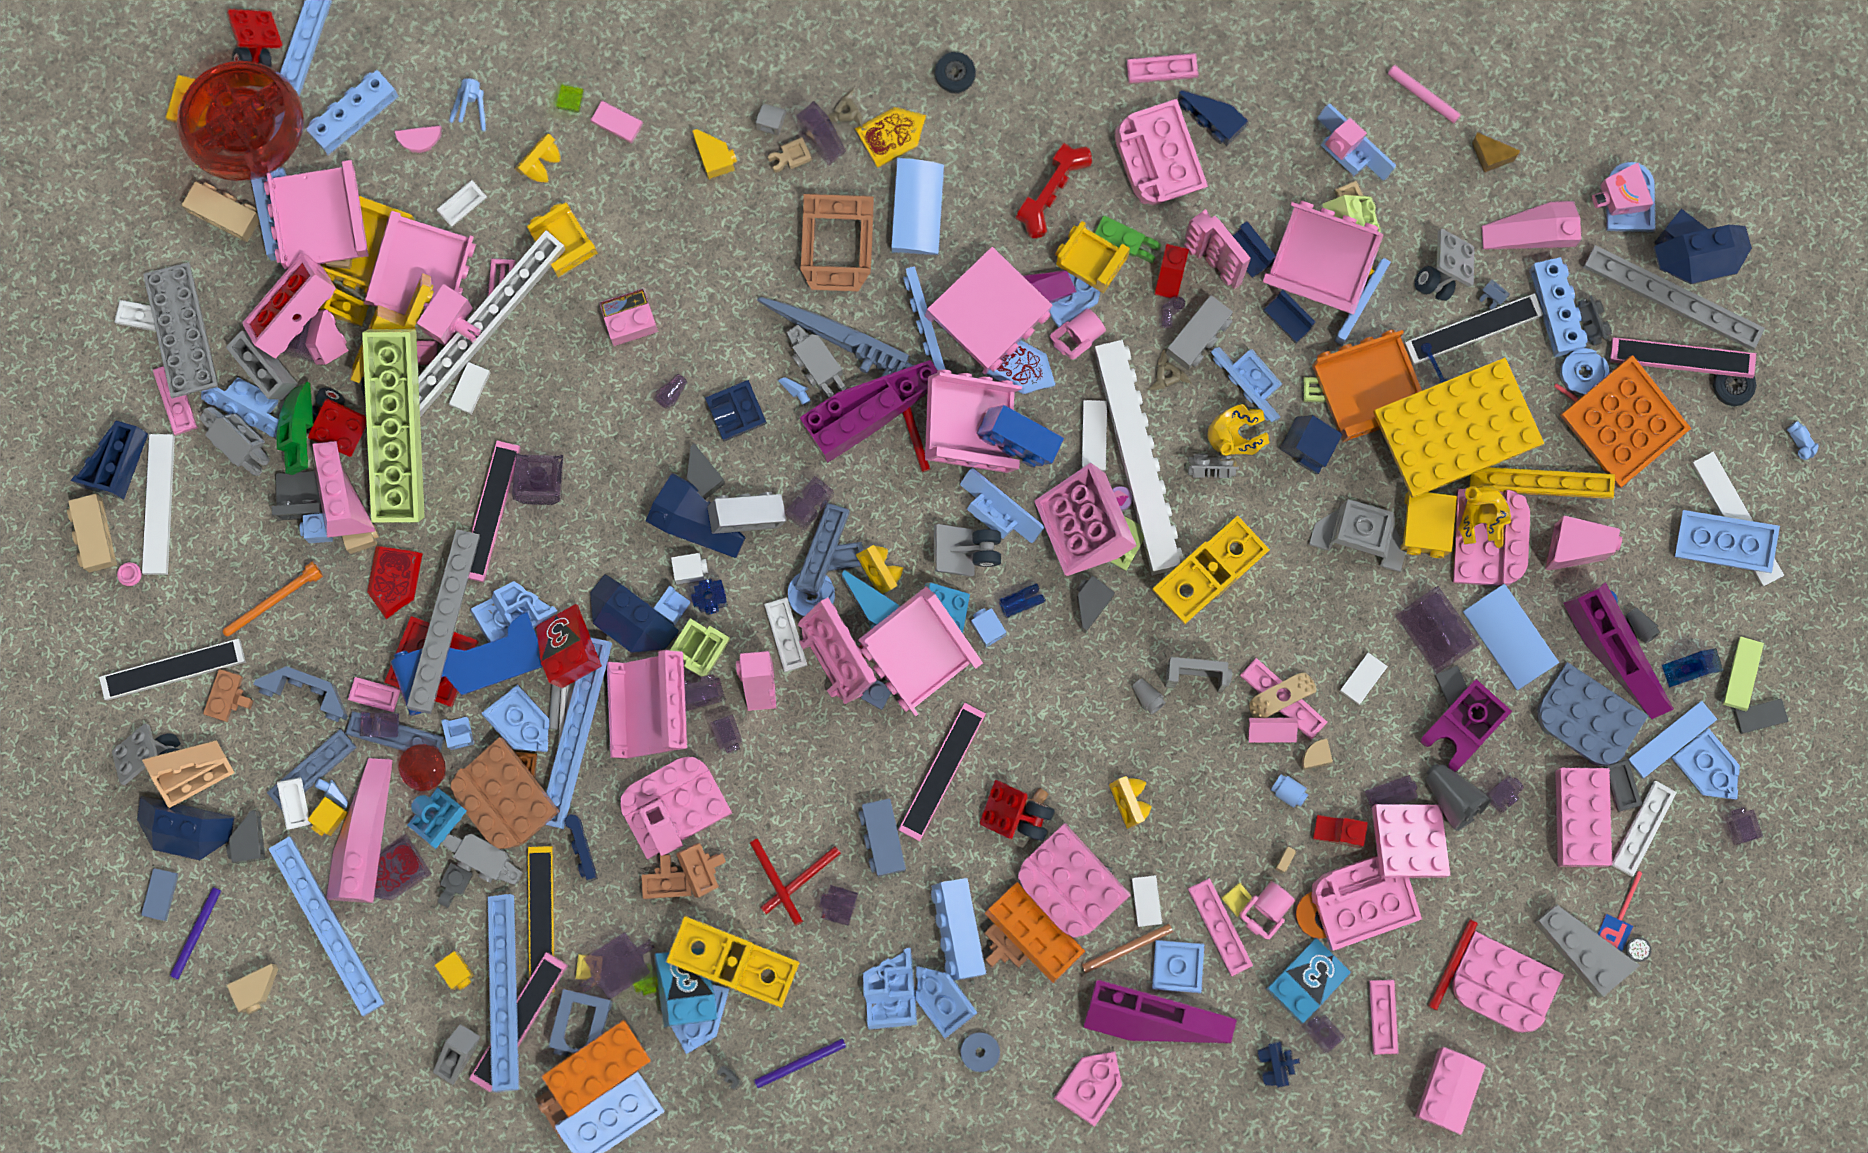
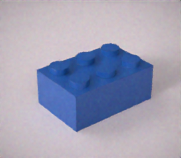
[976,405,1064,468]

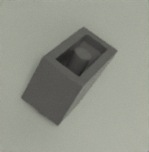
[687,443,725,500]
[1077,576,1115,634]
[227,810,266,864]

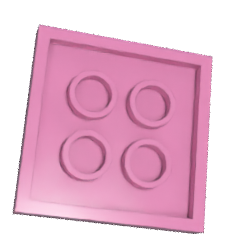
[1372,805,1450,878]

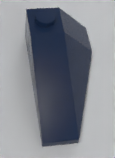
[645,473,746,558]

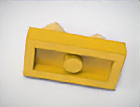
[514,133,560,183]
[856,545,903,594]
[1109,776,1152,829]

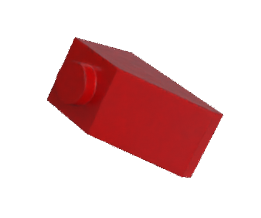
[1154,244,1189,300]

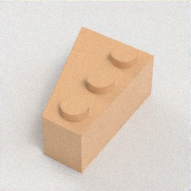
[142,740,234,808]

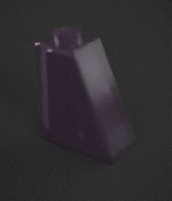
[796,101,846,166]

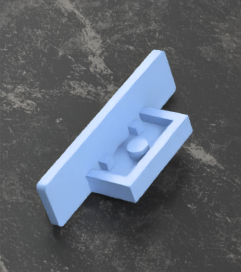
[1318,104,1396,180]
[1211,347,1282,422]
[201,377,279,438]
[960,468,1044,543]

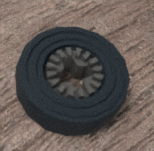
[935,52,976,94]
[1713,374,1757,407]

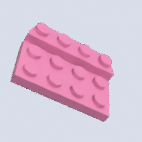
[1115,99,1208,205]
[1184,209,1251,289]
[1453,489,1530,586]
[798,598,877,704]
[621,757,732,860]
[1018,823,1131,937]
[1312,856,1422,951]
[1452,931,1564,1033]

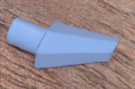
[778,377,811,405]
[315,778,348,809]

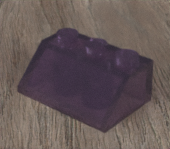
[1395,586,1480,674]

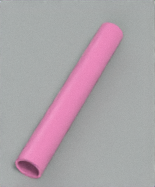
[1388,65,1461,123]

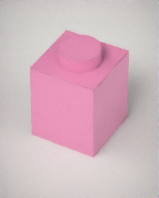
[1325,118,1367,160]

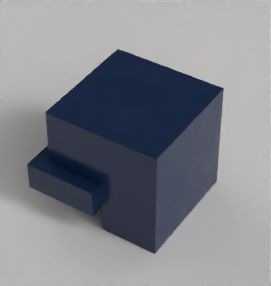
[1280,415,1343,474]

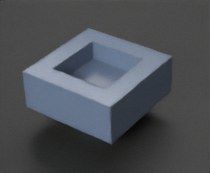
[861,679,892,710]

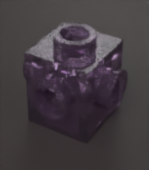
[819,885,858,926]

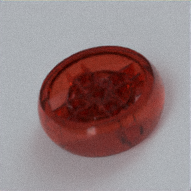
[177,60,304,181]

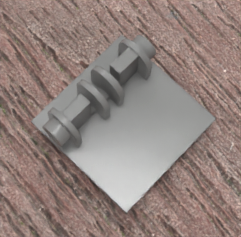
[1188,453,1239,479]

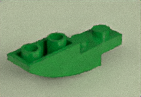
[276,382,313,475]

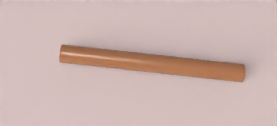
[1082,924,1173,974]

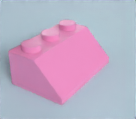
[1415,1047,1486,1135]

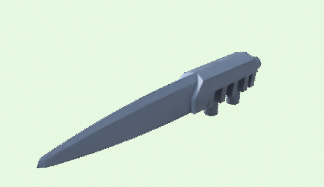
[757,297,914,377]

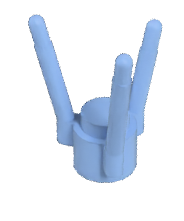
[449,79,486,131]

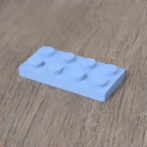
[1675,510,1780,573]
[555,1070,665,1153]

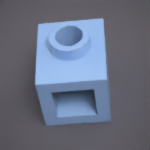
[300,514,333,543]

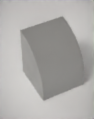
[756,103,787,136]

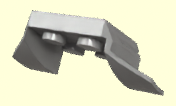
[1309,499,1406,572]

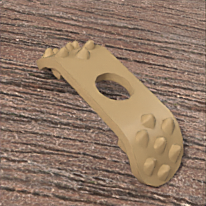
[1249,673,1317,718]

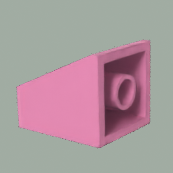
[1545,516,1622,571]

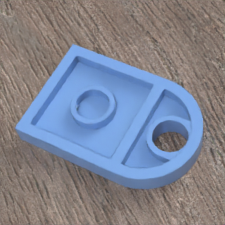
[1607,162,1655,232]

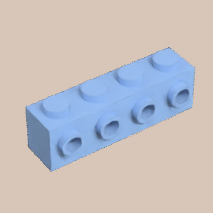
[306,70,399,155]
[249,161,286,261]
[1530,257,1587,357]
[931,878,986,981]

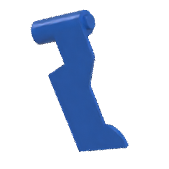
[391,612,543,716]

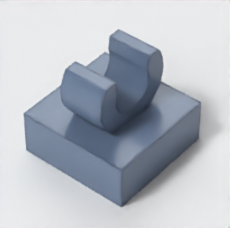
[1480,280,1510,310]

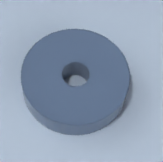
[961,1033,1000,1072]

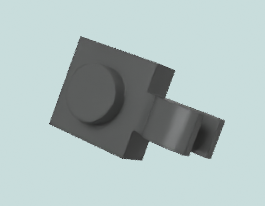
[438,863,473,908]

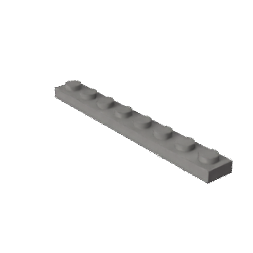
[1583,245,1765,350]
[407,529,480,714]

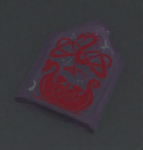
[374,834,432,901]

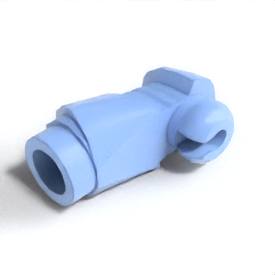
[1787,420,1818,460]

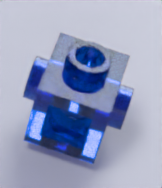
[691,579,728,615]

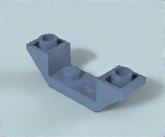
[253,666,348,722]

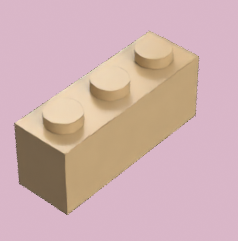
[181,181,259,242]
[67,494,117,572]

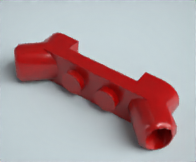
[1015,143,1092,239]

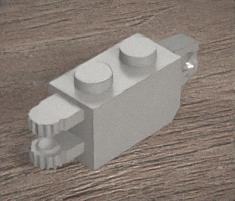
[787,325,847,399]
[200,407,270,476]

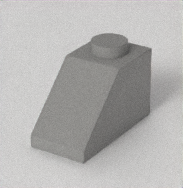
[433,1024,481,1085]

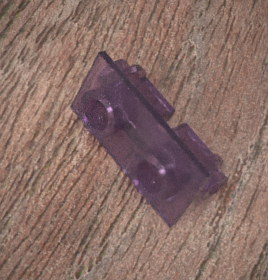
[1365,775,1418,810]

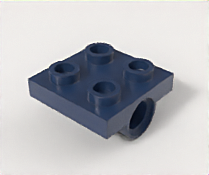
[705,380,767,442]

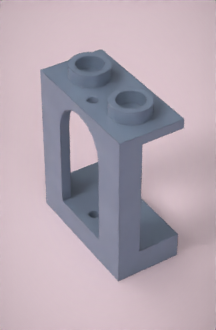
[549,989,613,1056]

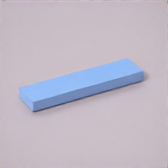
[1335,258,1391,345]
[1628,701,1717,779]

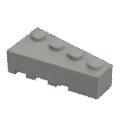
[1534,905,1640,998]

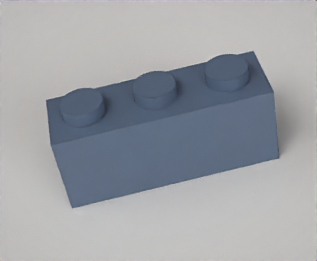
[859,799,906,877]

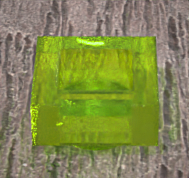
[556,84,585,113]
[633,976,659,997]

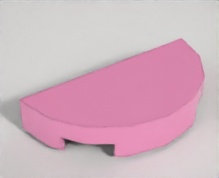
[395,126,442,153]

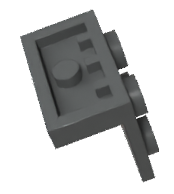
[272,471,323,521]

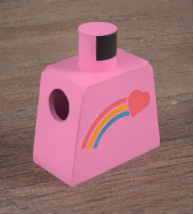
[1592,163,1653,216]

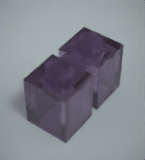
[785,476,834,532]

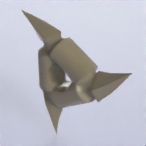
[821,88,863,129]
[1147,349,1193,390]

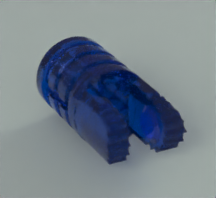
[998,583,1046,618]

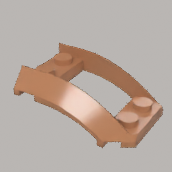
[800,193,874,291]

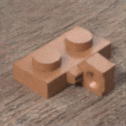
[203,669,254,722]
[676,843,726,898]
[642,854,692,899]
[984,924,1028,968]

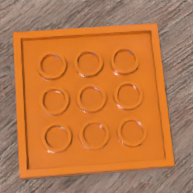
[1560,355,1692,488]

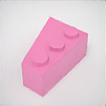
[736,651,776,711]

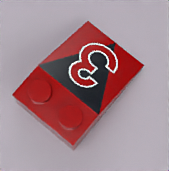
[536,604,602,688]

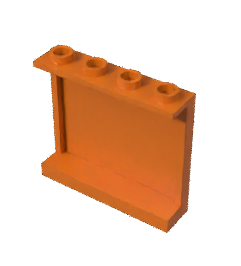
[1312,329,1422,443]

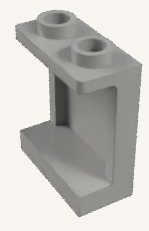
[1165,657,1232,692]

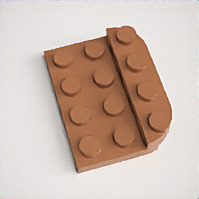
[451,737,560,849]

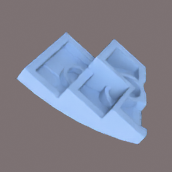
[470,581,557,643]
[863,948,917,1029]

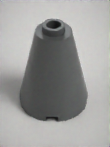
[1426,764,1492,831]

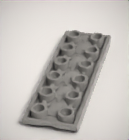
[143,262,218,398]

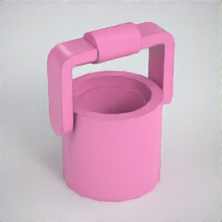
[1050,308,1106,359]
[1239,881,1295,939]

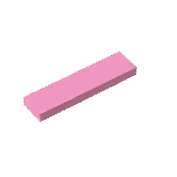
[1240,658,1327,740]
[1188,878,1253,976]

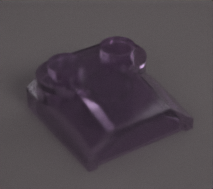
[512,454,564,505]
[684,674,727,711]

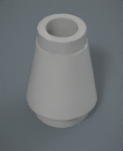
[1132,678,1166,714]

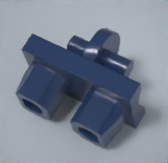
[1258,1042,1300,1088]

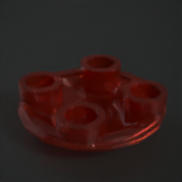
[399,744,446,791]

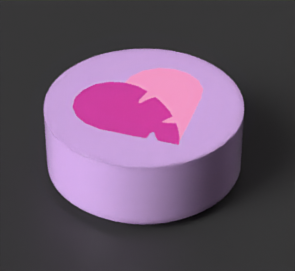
[1112,486,1132,511]

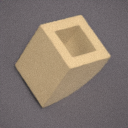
[1301,739,1333,770]

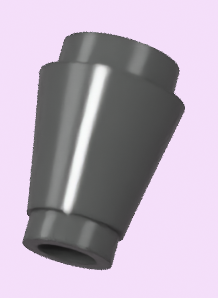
[1626,607,1660,644]

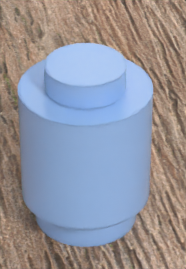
[1271,774,1308,808]

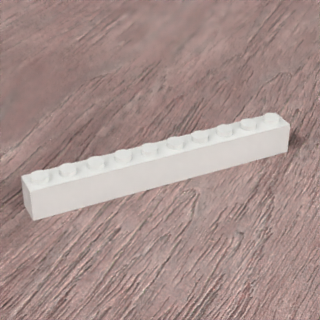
[418,231,565,417]
[1094,340,1184,575]

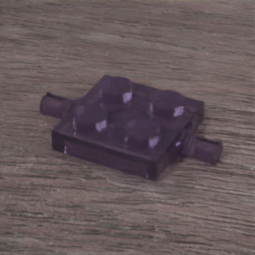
[579,932,655,1000]

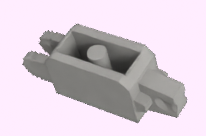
[442,834,523,885]

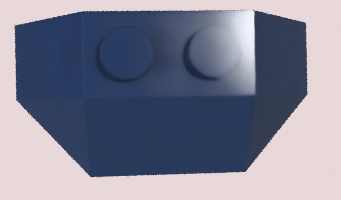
[1653,224,1752,284]
[590,574,679,653]
[137,796,235,861]

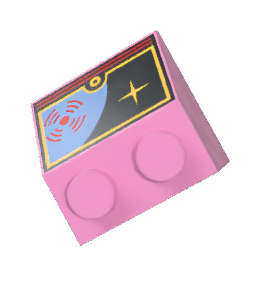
[600,288,658,346]

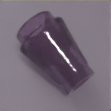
[654,374,688,409]

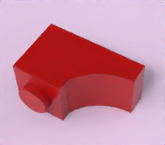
[1313,815,1368,848]

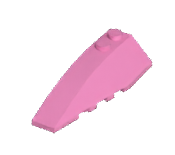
[326,758,393,903]

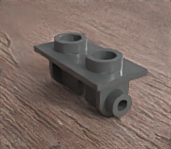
[1577,295,1612,346]

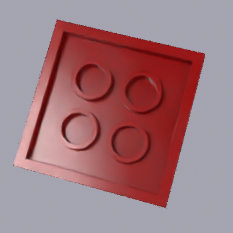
[384,616,479,708]

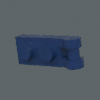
[565,814,598,882]

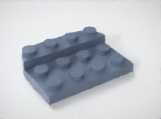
[1537,662,1648,766]

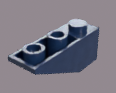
[1177,90,1248,146]

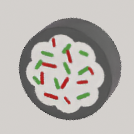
[1625,937,1651,962]

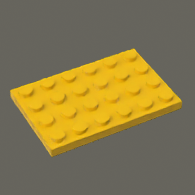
[1373,357,1544,498]

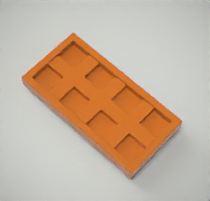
[985,882,1085,983]
[541,1020,651,1117]

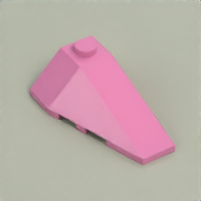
[1482,201,1581,249]

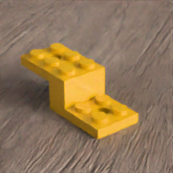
[351,273,434,383]
[1152,515,1270,625]
[666,916,800,1008]

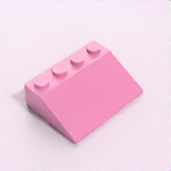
[1034,463,1137,576]

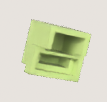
[670,619,730,679]

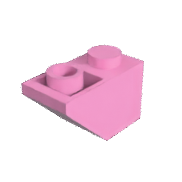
[305,309,348,365]
[639,800,683,856]

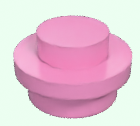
[117,562,142,586]

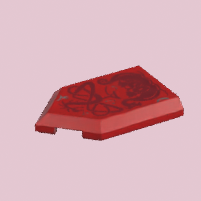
[367,546,423,620]

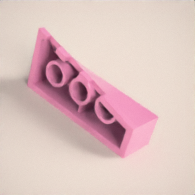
[312,441,375,537]

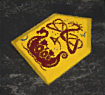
[855,107,926,168]

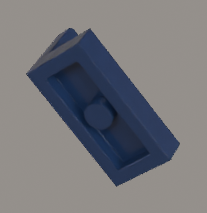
[1232,221,1276,278]
[1263,289,1315,344]

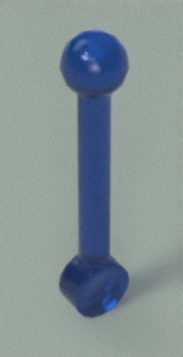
[1422,343,1448,383]

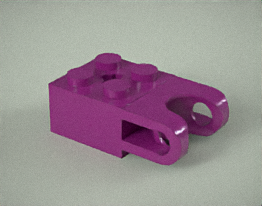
[1420,679,1512,772]

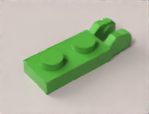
[1095,216,1162,263]

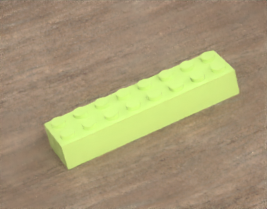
[362,329,425,522]

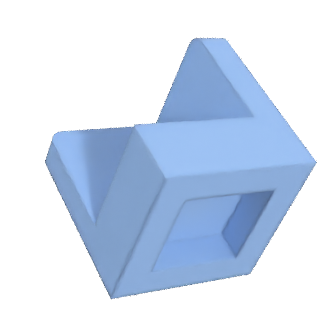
[653,586,690,625]
[441,717,474,750]

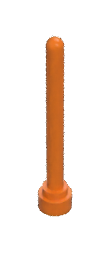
[223,561,324,636]

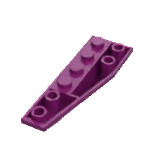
[799,360,938,463]
[1563,582,1674,719]
[1083,979,1237,1043]

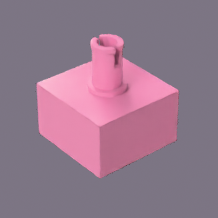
[417,284,481,346]

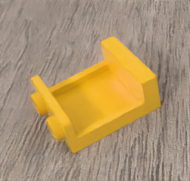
[527,202,598,277]
[1055,221,1130,294]
[1400,491,1457,558]

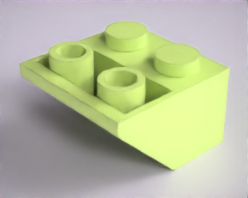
[1322,195,1381,233]

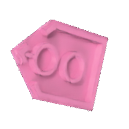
[1054,1051,1122,1127]

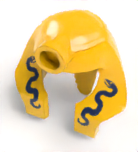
[1207,404,1270,456]
[1458,486,1511,548]

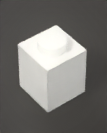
[671,553,708,584]

